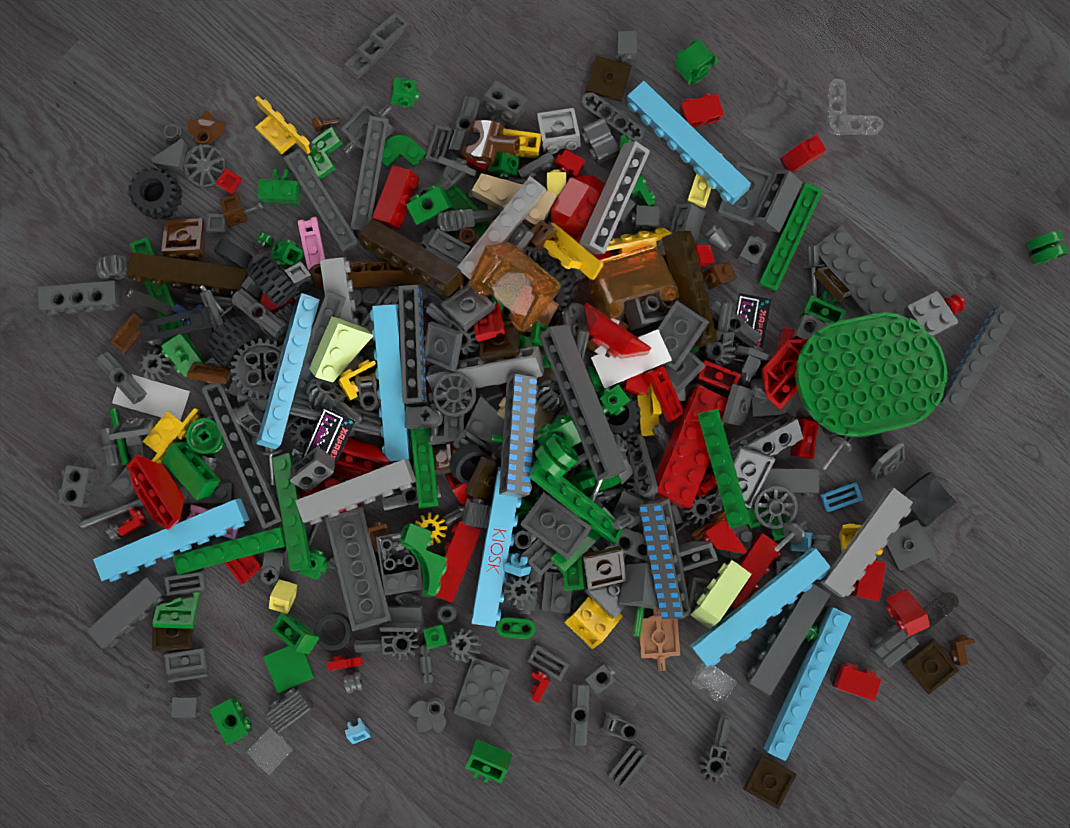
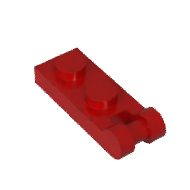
[645,365,684,422]

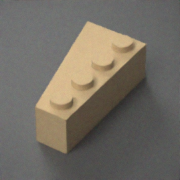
[472,173,558,229]

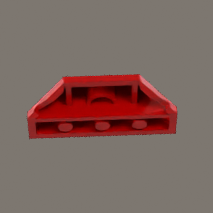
[550,175,605,240]
[584,303,652,359]
[762,339,808,410]
[332,438,389,480]
[126,455,184,530]

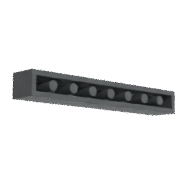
[539,325,627,481]
[201,382,282,529]

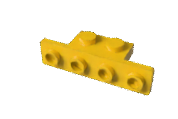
[255,96,311,155]
[543,223,603,280]
[606,227,672,266]
[637,384,662,436]
[143,408,202,465]

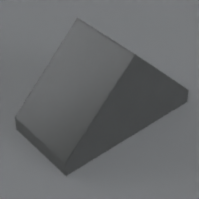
[151,138,189,172]

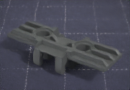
[289,393,382,436]

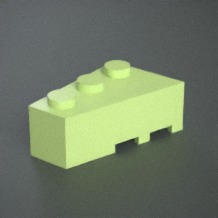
[309,316,373,382]
[691,560,751,629]

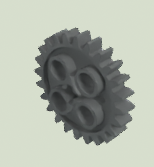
[230,338,283,401]

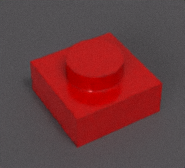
[215,168,243,195]

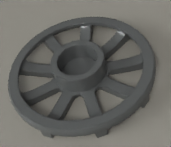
[183,144,226,187]
[433,373,476,417]
[754,485,798,529]

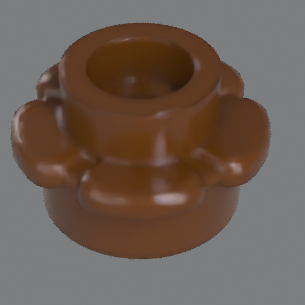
[458,228,477,246]

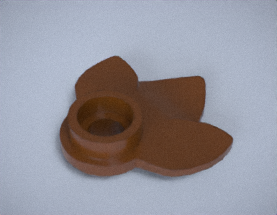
[187,111,225,145]

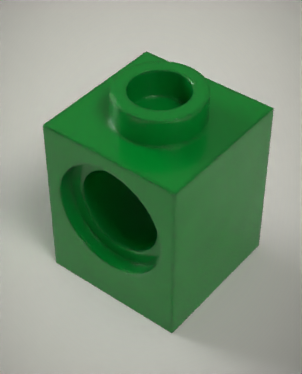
[423,623,449,649]

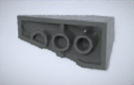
[625,285,677,331]

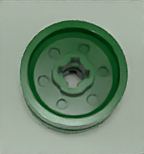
[1025,230,1069,265]
[186,418,226,455]
[535,434,579,478]

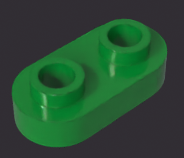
[496,617,535,639]

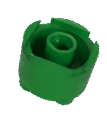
[674,38,718,85]

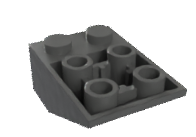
[376,533,423,596]

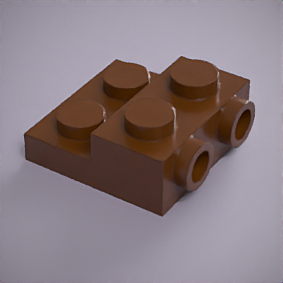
[161,218,205,261]

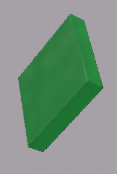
[263,646,315,693]

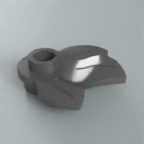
[408,698,446,733]

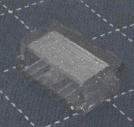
[690,661,737,702]

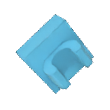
[790,532,812,552]
[503,553,531,577]
[345,718,371,744]

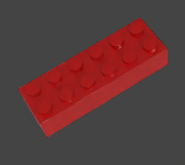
[655,385,728,509]

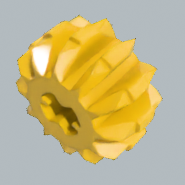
[415,513,447,546]

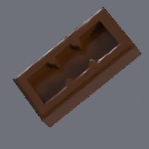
[109,313,146,354]
[187,363,232,384]

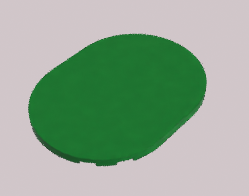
[795,312,947,437]

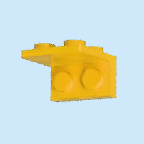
[337,360,376,401]
[564,596,623,649]

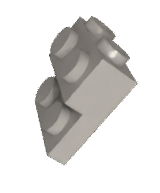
[537,108,580,154]

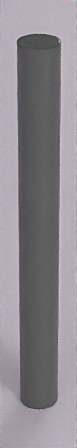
[79,499,143,529]

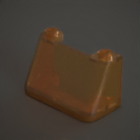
[468,243,561,331]
[588,245,679,319]

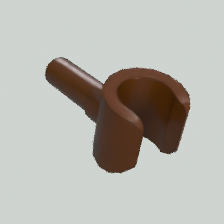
[312,116,339,131]

